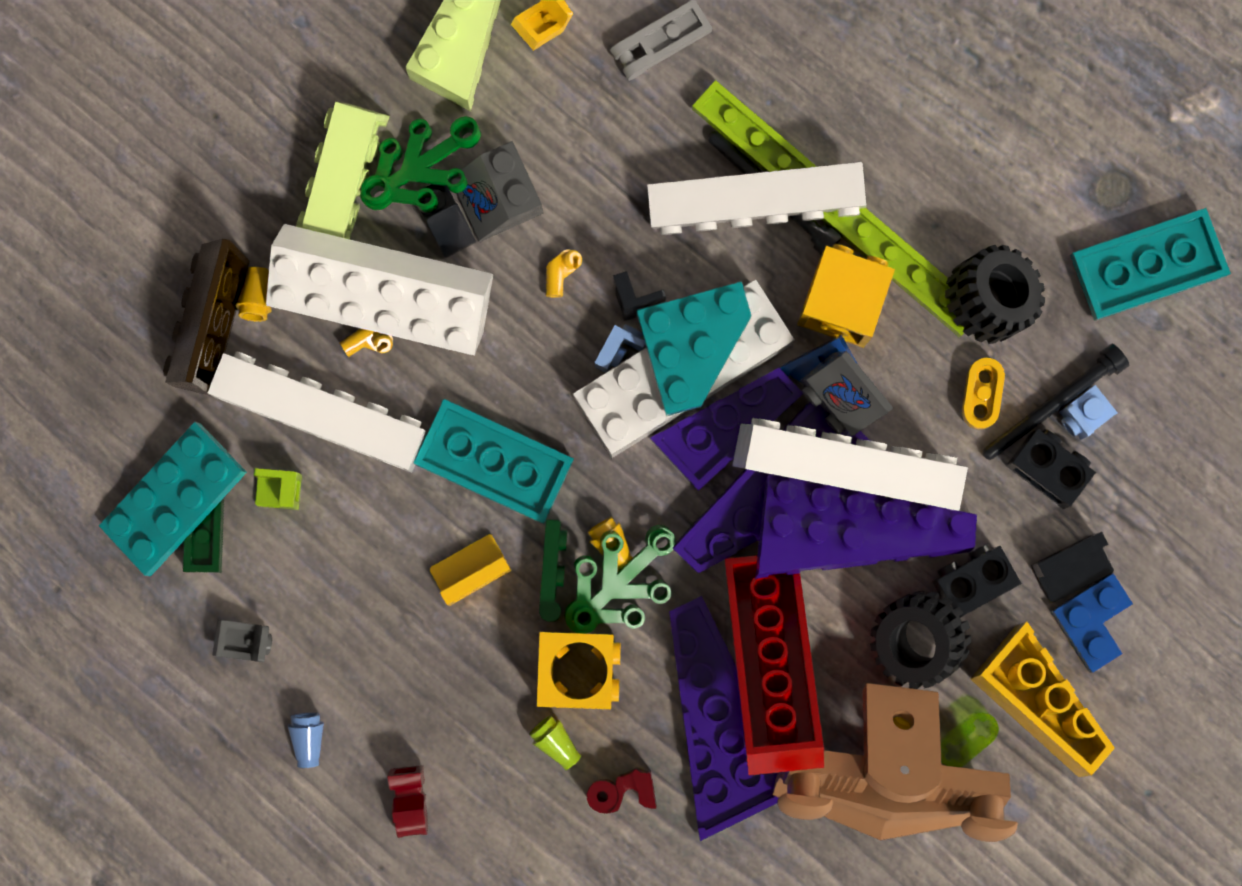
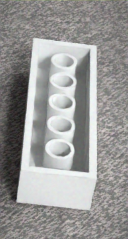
[266,224,493,355]
[573,280,795,458]
[732,418,968,511]

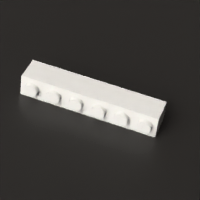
[647,162,866,235]
[207,351,428,473]

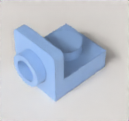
[595,324,646,373]
[1059,385,1117,440]

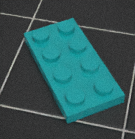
[1070,208,1231,321]
[413,399,574,524]
[99,422,247,576]

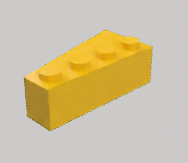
[970,621,1115,777]

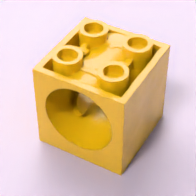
[797,244,895,348]
[537,632,621,709]

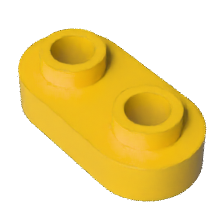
[962,358,1005,430]

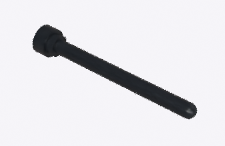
[708,131,843,255]
[983,343,1130,460]

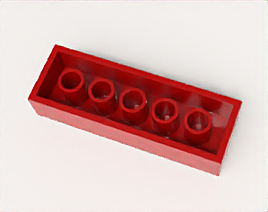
[725,555,824,775]

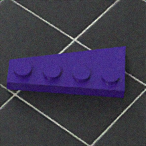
[650,368,803,491]

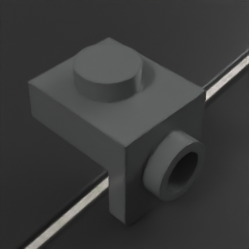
[212,619,272,662]

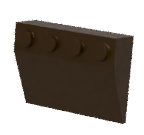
[163,238,249,396]

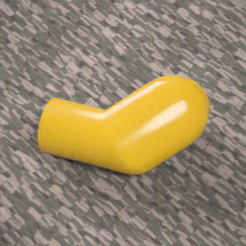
[546,249,582,298]
[339,328,393,357]

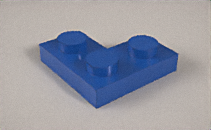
[1050,573,1133,673]

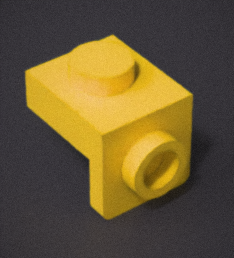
[511,0,573,51]

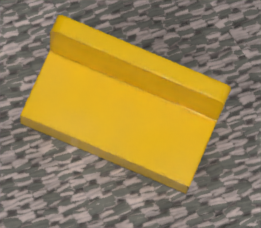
[430,534,512,606]

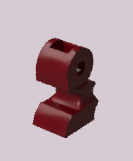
[387,765,428,838]
[587,767,657,814]

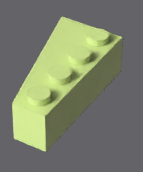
[405,0,501,112]
[296,102,390,239]

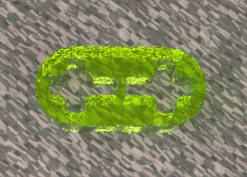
[940,712,999,768]

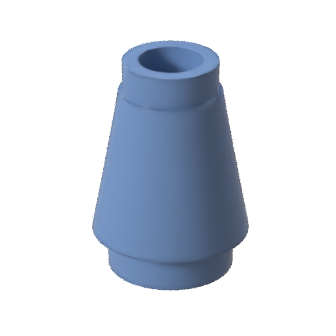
[288,713,324,768]

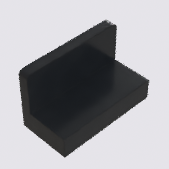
[613,271,666,321]
[1031,532,1114,602]

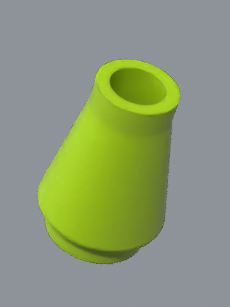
[529,715,581,770]

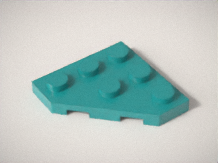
[637,281,752,416]

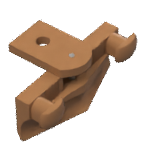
[773,683,1018,842]

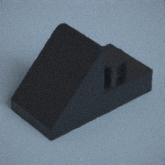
[420,184,476,258]

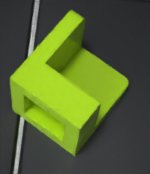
[253,468,302,510]

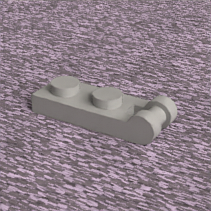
[610,0,712,81]

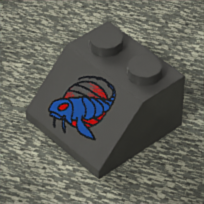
[452,141,544,242]
[800,351,893,436]

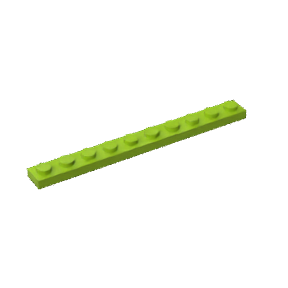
[692,80,964,338]

